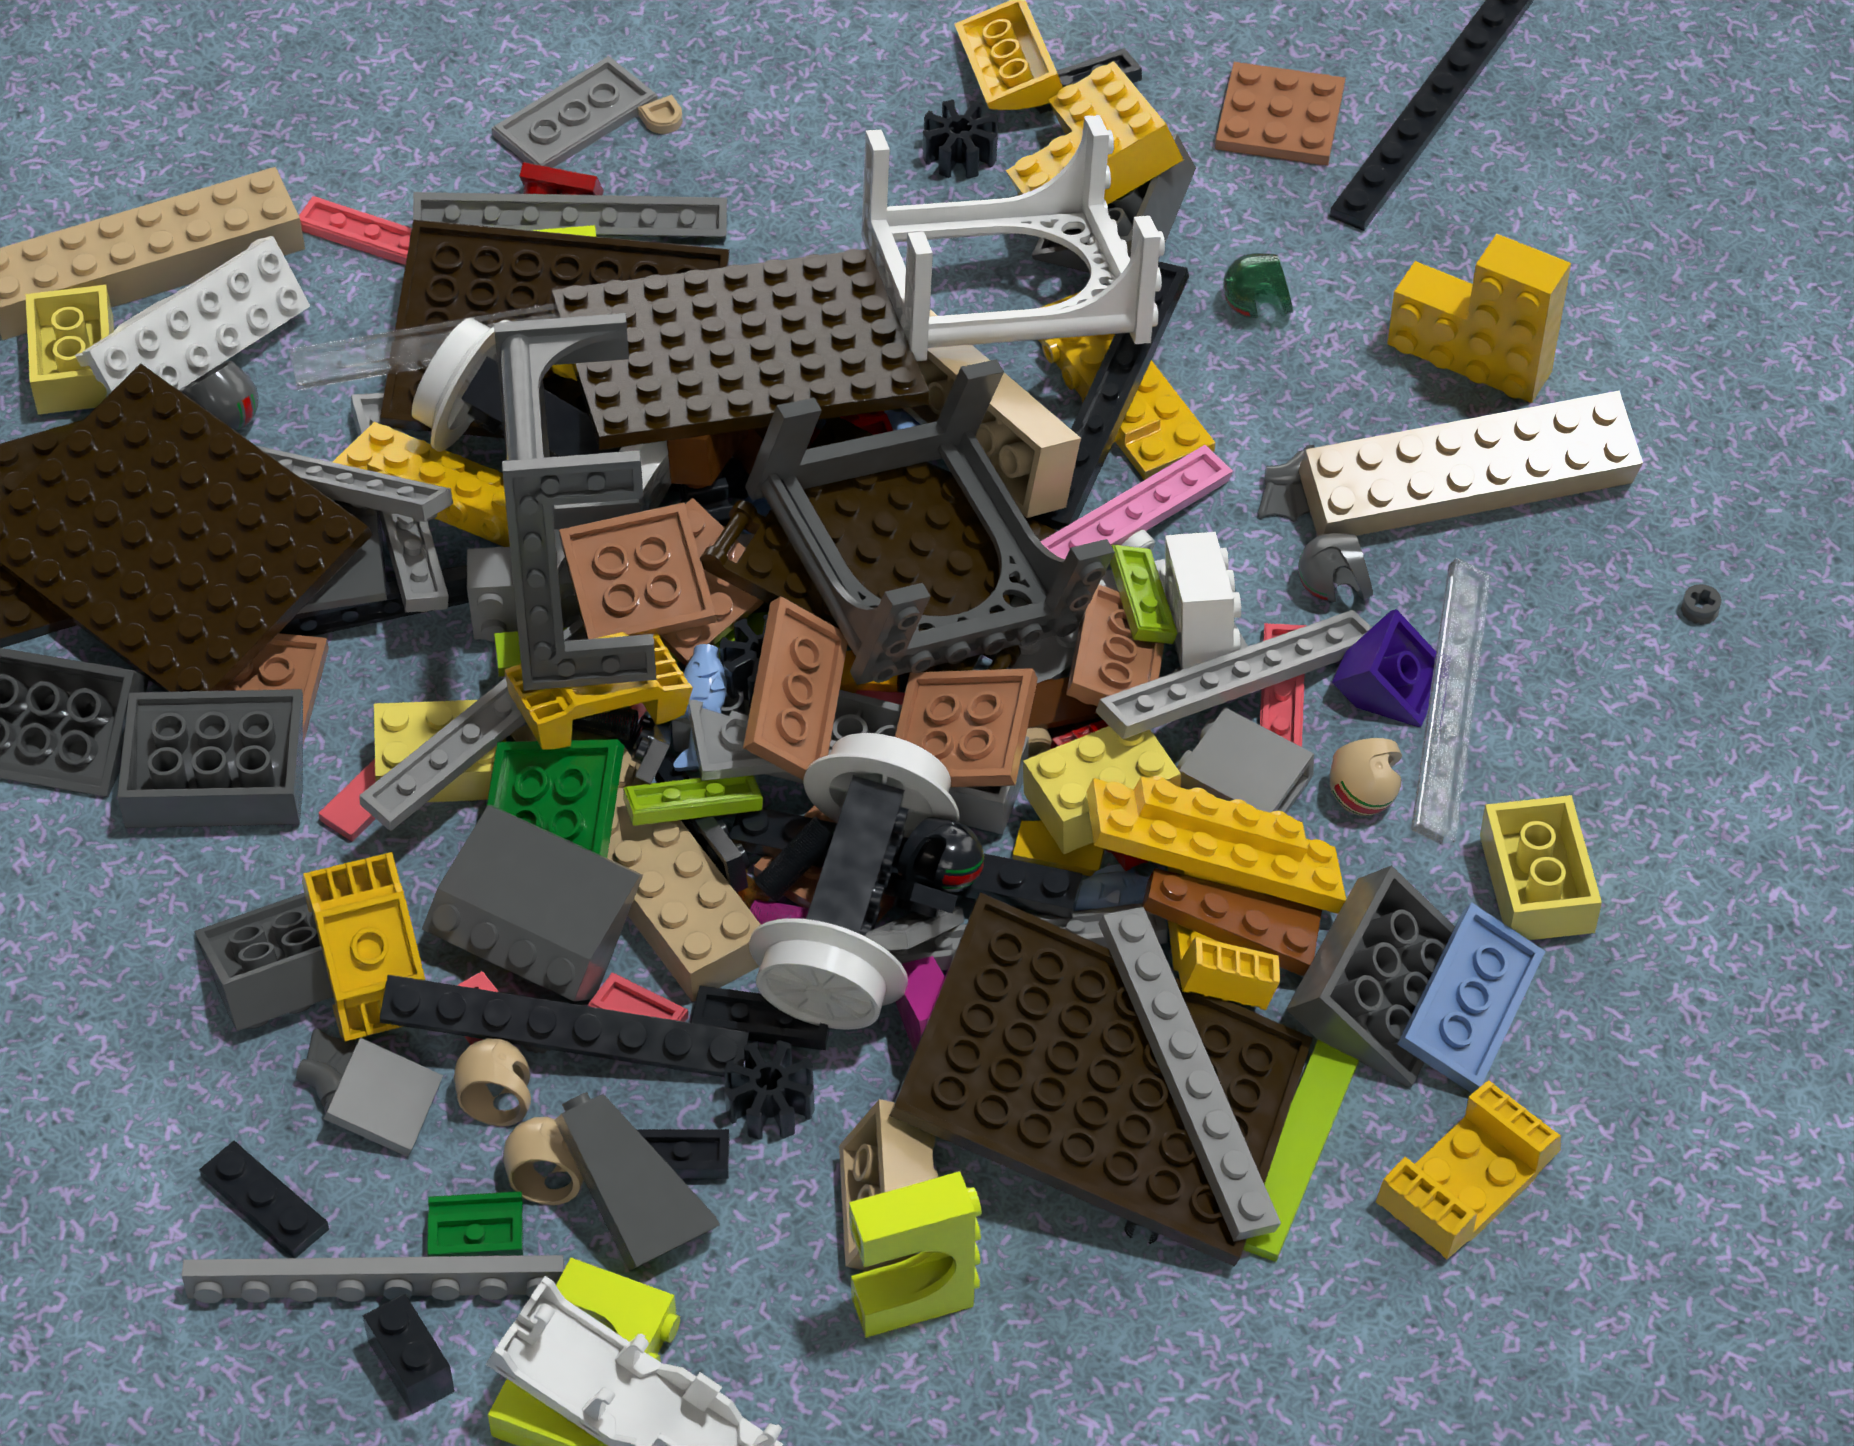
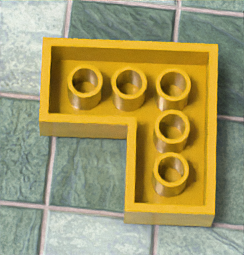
[1006,61,1184,205]
[1387,234,1571,403]

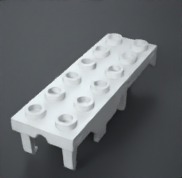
[75,236,310,397]
[486,1276,783,1446]

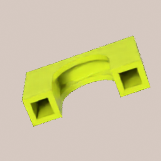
[849,1171,982,1338]
[488,1258,680,1446]

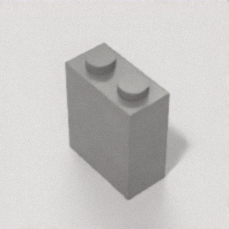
[1177,707,1314,814]

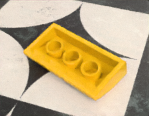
[954,0,1063,110]

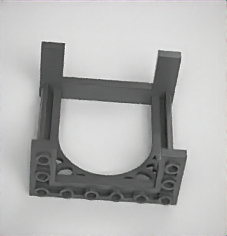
[494,313,657,691]
[745,359,1115,685]

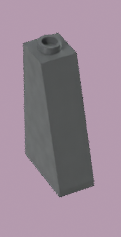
[555,1092,720,1271]

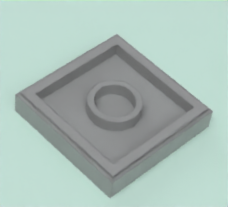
[323,1038,443,1156]

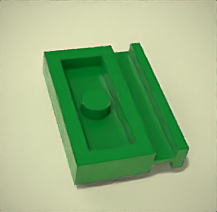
[428,1191,524,1257]

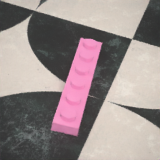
[1041,445,1233,559]

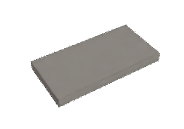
[492,56,658,168]

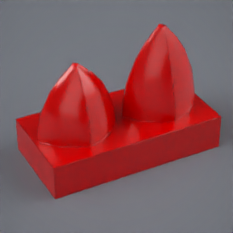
[519,162,604,195]

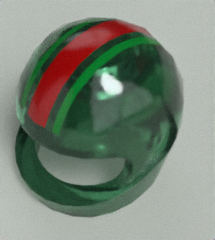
[1223,253,1293,318]

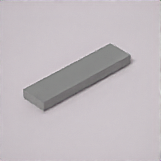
[864,906,964,950]

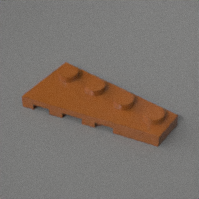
[1142,868,1322,977]

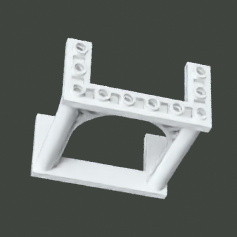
[861,115,1165,361]

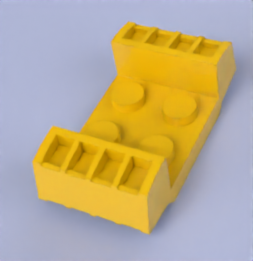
[504,632,693,750]
[302,852,426,1041]
[1168,866,1280,1010]
[1376,1080,1561,1259]

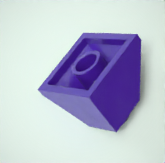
[1332,609,1448,727]

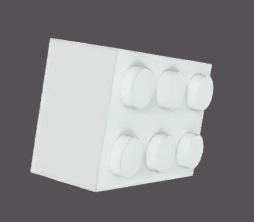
[1165,532,1241,670]

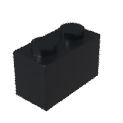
[362,1293,455,1414]

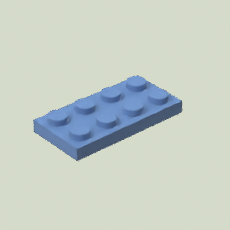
[1397,903,1546,1093]

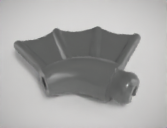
[1258,445,1315,522]
[296,1028,356,1112]

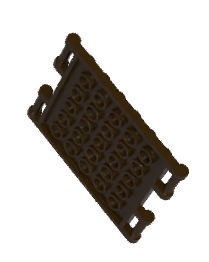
[700,417,1058,678]

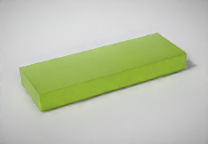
[1110,545,1178,644]
[623,775,763,826]

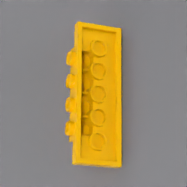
[1039,291,1216,480]
[332,422,510,547]
[1086,776,1346,914]

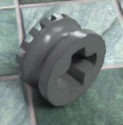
[1681,584,1722,625]

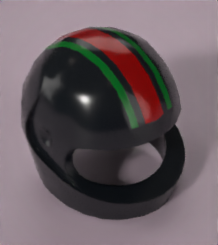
[897,817,984,893]

